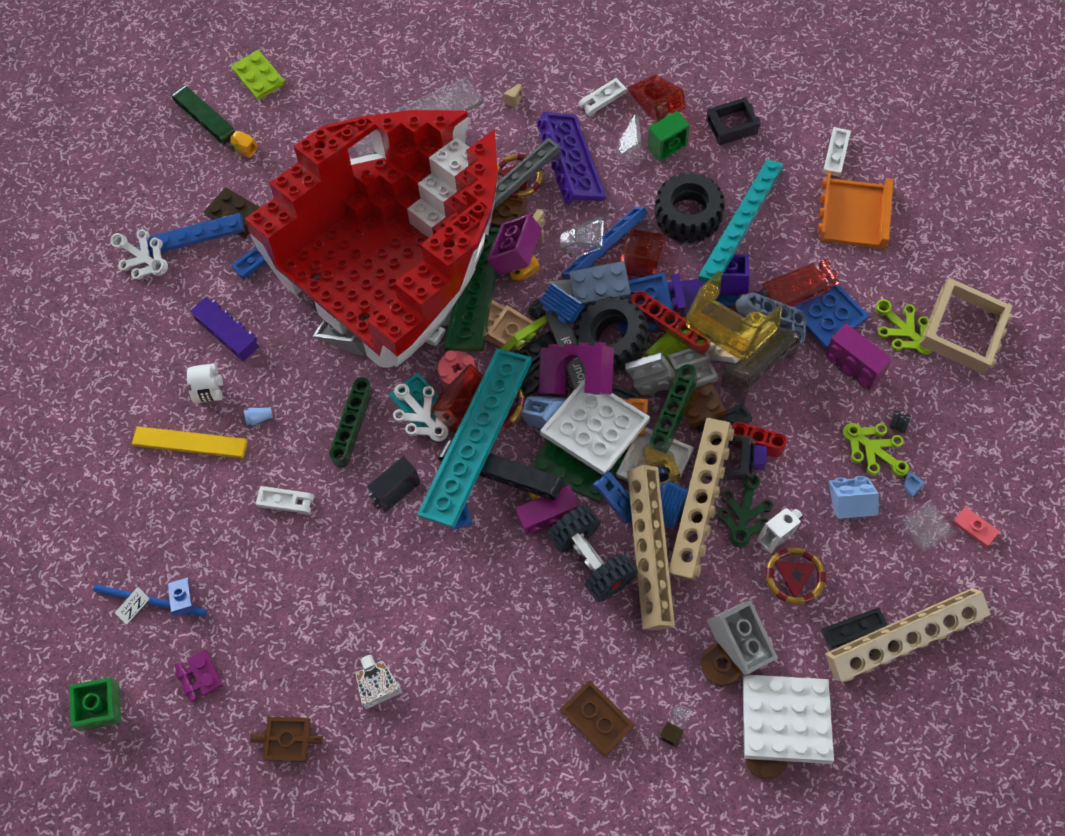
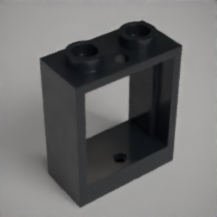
[706,97,761,146]
[705,436,756,480]
[367,456,421,513]

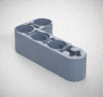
[736,293,806,348]

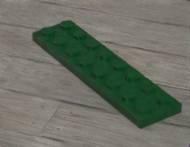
[444,228,500,352]

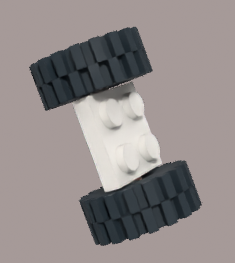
[548,505,638,602]

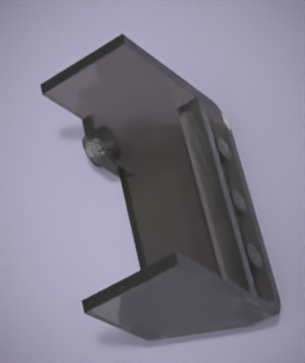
[720,326,801,404]

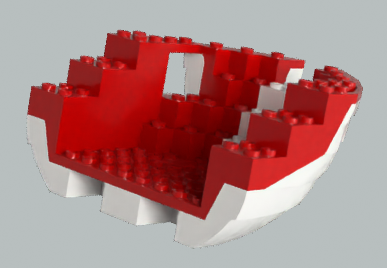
[245,110,498,367]

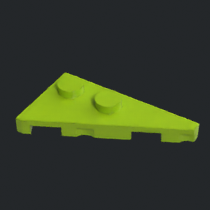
[500,315,548,352]

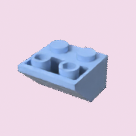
[520,395,567,429]
[829,476,879,519]

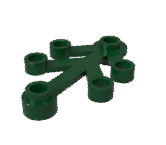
[718,474,773,548]

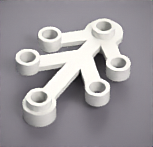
[111,229,168,280]
[393,384,448,442]

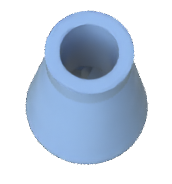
[244,407,273,426]

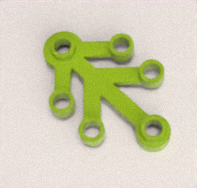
[875,299,933,355]
[843,423,909,478]

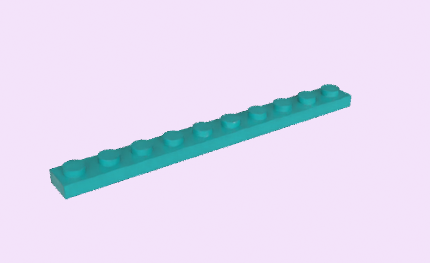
[698,159,784,286]

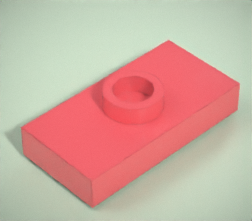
[953,506,1000,548]

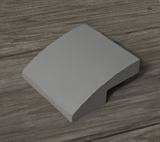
[668,348,718,393]

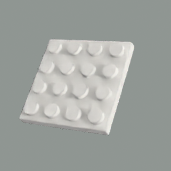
[540,379,650,474]
[743,675,834,764]

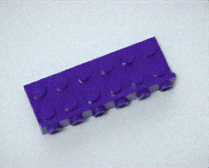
[537,112,606,205]

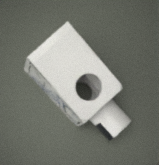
[757,508,803,554]

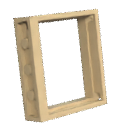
[919,278,1012,374]

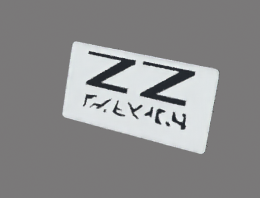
[115,587,150,624]

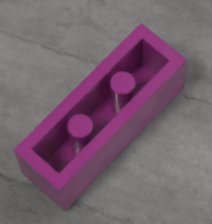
[515,485,579,535]

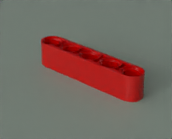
[631,291,710,354]

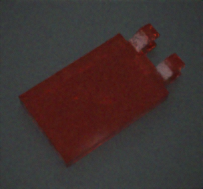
[762,259,839,307]

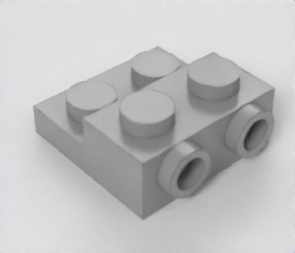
[625,353,676,396]

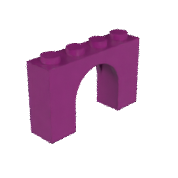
[538,342,614,395]

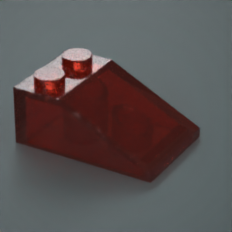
[627,74,686,122]
[621,229,666,277]
[430,364,483,433]

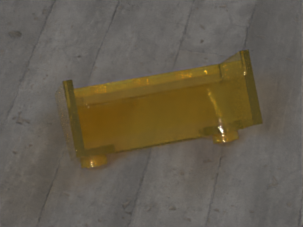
[686,271,782,359]

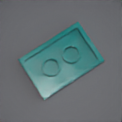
[389,373,454,428]

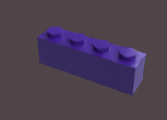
[190,297,259,361]

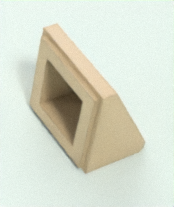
[503,84,523,107]

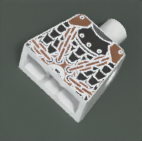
[356,655,403,709]

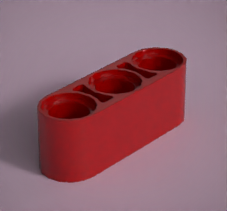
[732,422,787,458]

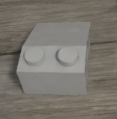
[313,317,369,355]
[707,600,778,675]

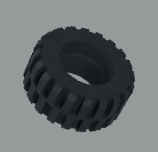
[655,172,725,243]
[575,296,651,372]

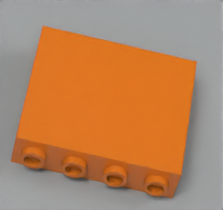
[817,171,893,249]

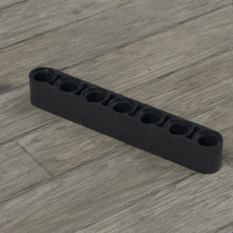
[438,440,564,501]

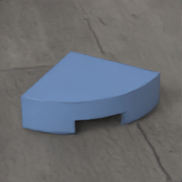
[904,471,925,498]

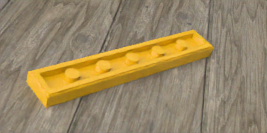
[132,426,248,459]

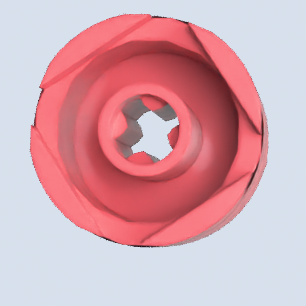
[438,350,477,394]

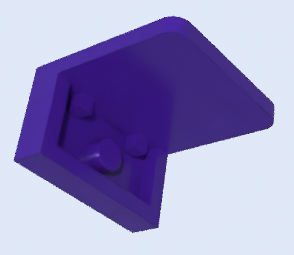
[668,273,714,317]

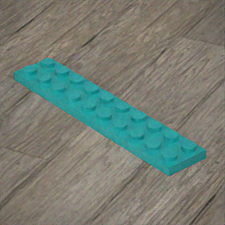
[417,348,532,529]

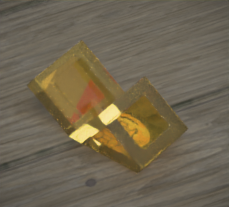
[643,446,681,483]

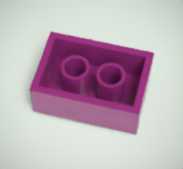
[488,213,542,275]
[825,323,892,390]

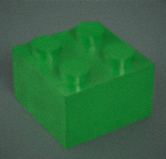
[647,111,690,162]
[69,677,121,731]

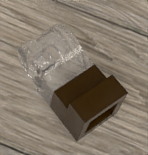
[659,703,693,748]

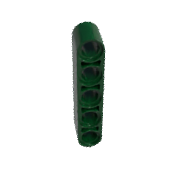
[171,85,236,145]
[650,364,698,454]
[329,377,373,468]

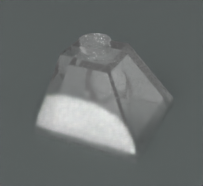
[615,114,641,165]
[560,216,604,258]

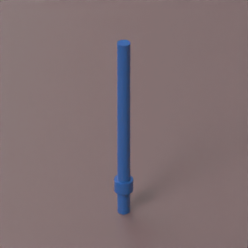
[93,584,208,617]

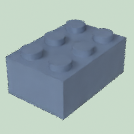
[569,261,631,314]

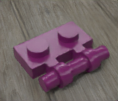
[174,649,223,702]

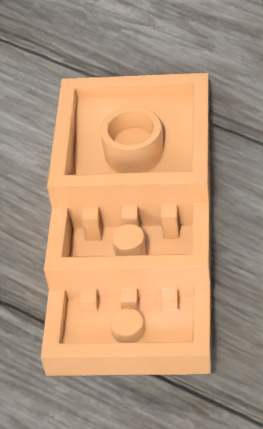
[485,299,534,352]

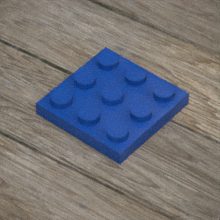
[618,272,675,337]
[791,277,869,350]

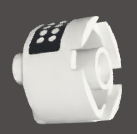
[187,363,223,403]

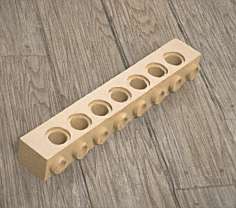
[669,418,734,581]
[627,465,675,630]
[825,588,991,682]

